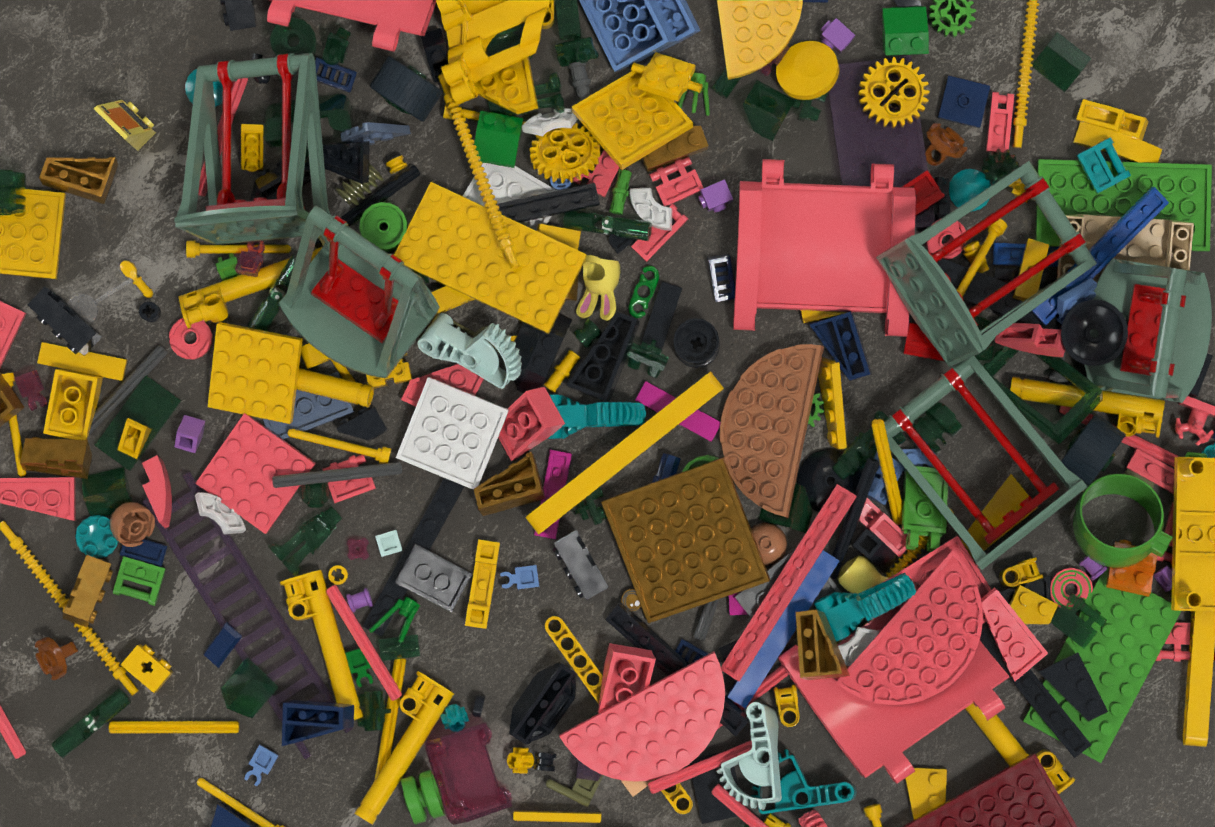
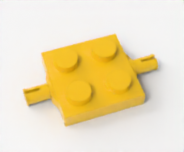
[631,52,703,102]

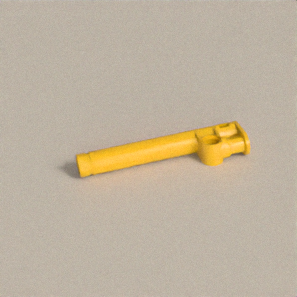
[178,247,322,329]
[297,368,374,407]
[1009,376,1165,438]
[280,570,363,720]
[354,671,454,825]
[965,703,1075,794]

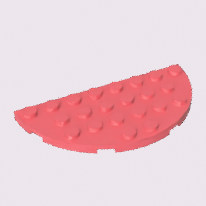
[836,550,983,705]
[559,651,725,781]

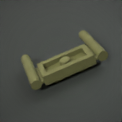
[546,765,603,807]

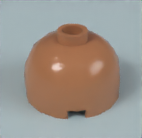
[110,502,155,547]
[751,522,787,566]

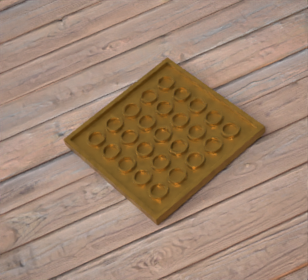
[601,457,770,623]

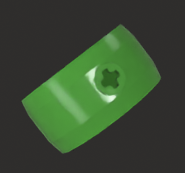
[1073,474,1173,568]

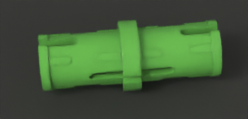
[609,169,632,215]

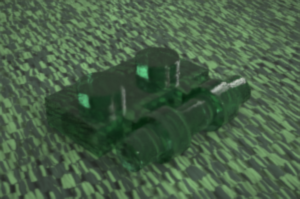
[1050,593,1107,649]

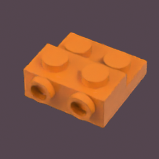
[1106,540,1157,597]

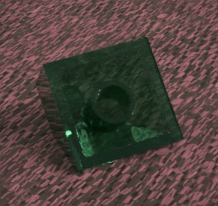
[743,80,795,141]
[759,484,813,533]

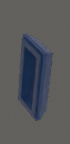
[120,539,168,567]
[203,622,243,668]

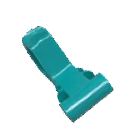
[547,395,646,439]
[814,573,916,642]
[751,749,857,814]

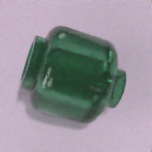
[301,482,330,508]

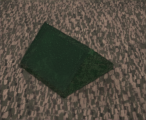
[1032,32,1091,93]
[82,467,133,516]
[221,657,279,718]

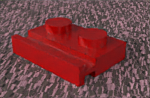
[902,170,945,216]
[903,323,945,362]

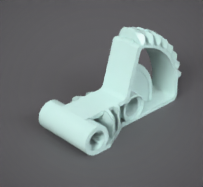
[417,313,522,389]
[717,702,782,810]

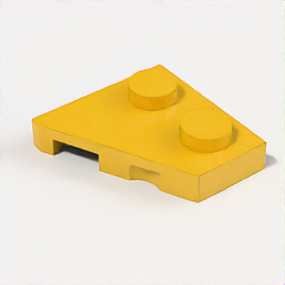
[1009,585,1058,625]

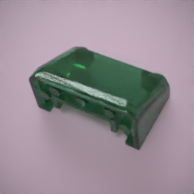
[263,94,354,148]

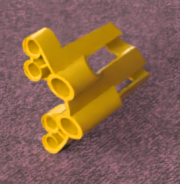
[436,0,551,105]

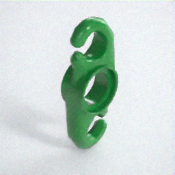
[628,266,660,318]

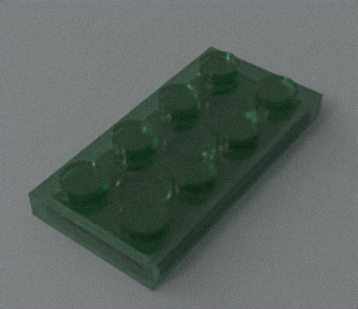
[95,376,182,471]

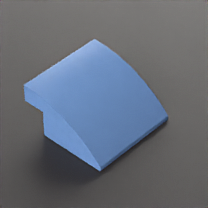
[579,0,701,72]

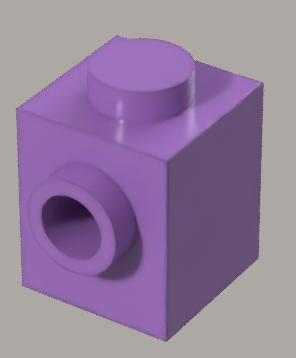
[820,18,855,55]
[698,180,733,213]
[174,415,205,453]

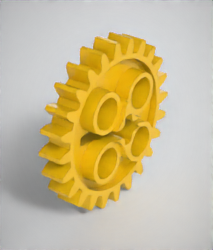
[858,57,930,128]
[530,123,601,183]

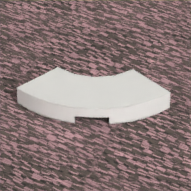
[522,108,578,136]
[629,188,672,231]
[195,492,246,534]
[838,627,879,667]

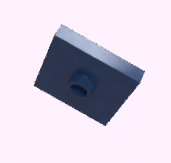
[938,76,990,129]

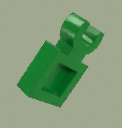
[345,649,373,688]

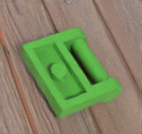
[113,556,166,606]

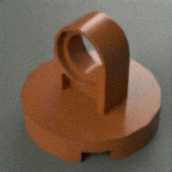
[925,123,967,166]
[35,637,78,680]

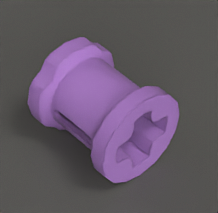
[1079,556,1107,580]
[346,588,373,613]

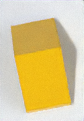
[117,418,152,459]

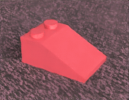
[498,387,565,461]
[598,643,656,713]

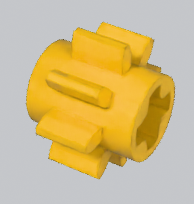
[507,747,534,774]

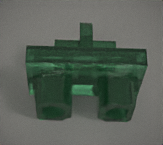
[322,27,351,65]
[555,37,599,67]
[791,92,828,122]
[627,339,669,378]
[573,487,607,526]
[378,634,420,661]
[358,691,391,731]

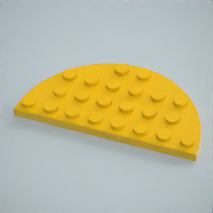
[717,0,803,80]

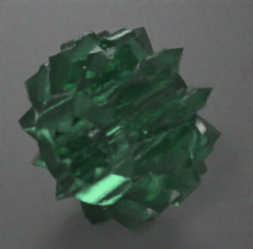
[982,148,1019,184]

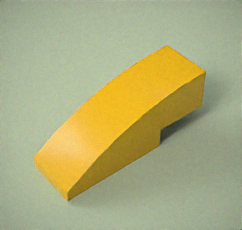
[1076,99,1148,140]

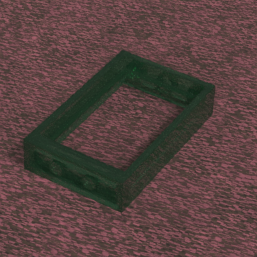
[979,346,1103,444]

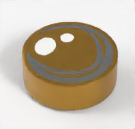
[621,589,641,611]

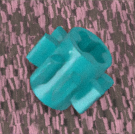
[441,704,469,732]

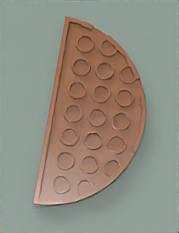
[720,344,824,518]

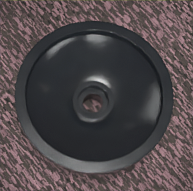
[1061,300,1128,366]
[797,449,862,512]

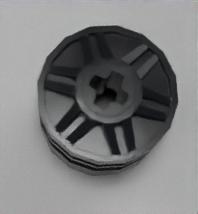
[673,318,720,369]

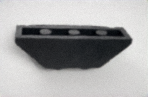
[249,160,326,202]
[514,314,572,393]
[509,662,577,745]

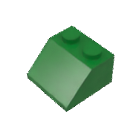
[882,6,929,56]
[474,111,523,168]

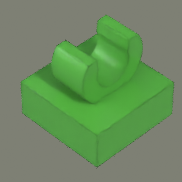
[216,253,243,281]

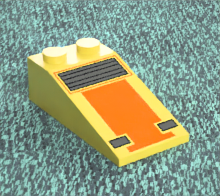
[94,100,156,151]

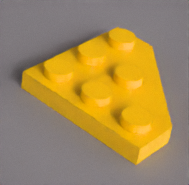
[475,57,538,114]

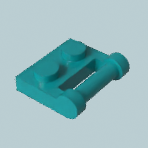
[1076,137,1131,194]

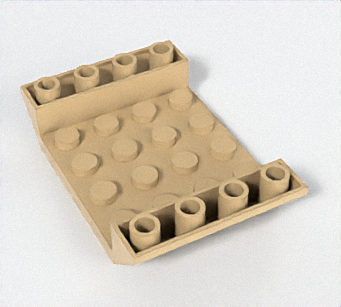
[1057,214,1194,282]

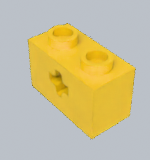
[121,644,174,693]

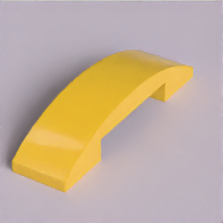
[1073,122,1162,163]
[465,539,500,629]

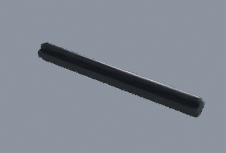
[315,165,421,248]
[830,458,879,579]

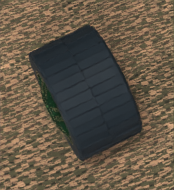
[370,56,443,122]
[1061,414,1126,487]

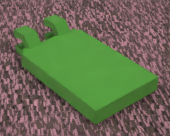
[902,466,949,552]

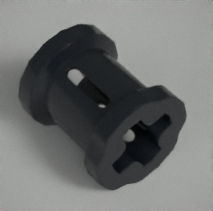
[139,301,161,322]

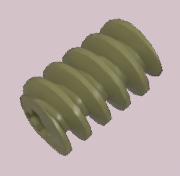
[335,163,384,206]

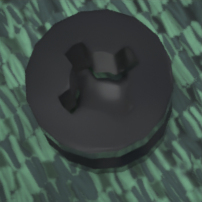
[533,751,557,772]

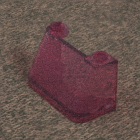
[426,723,512,825]

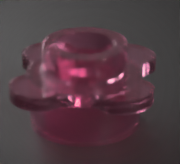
[347,538,369,560]

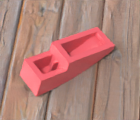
[995,323,1066,357]
[142,455,172,528]
[848,498,907,557]

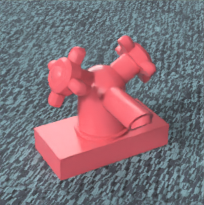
[1175,396,1215,446]

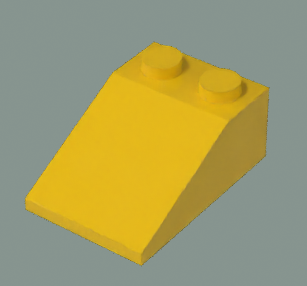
[43,369,103,440]

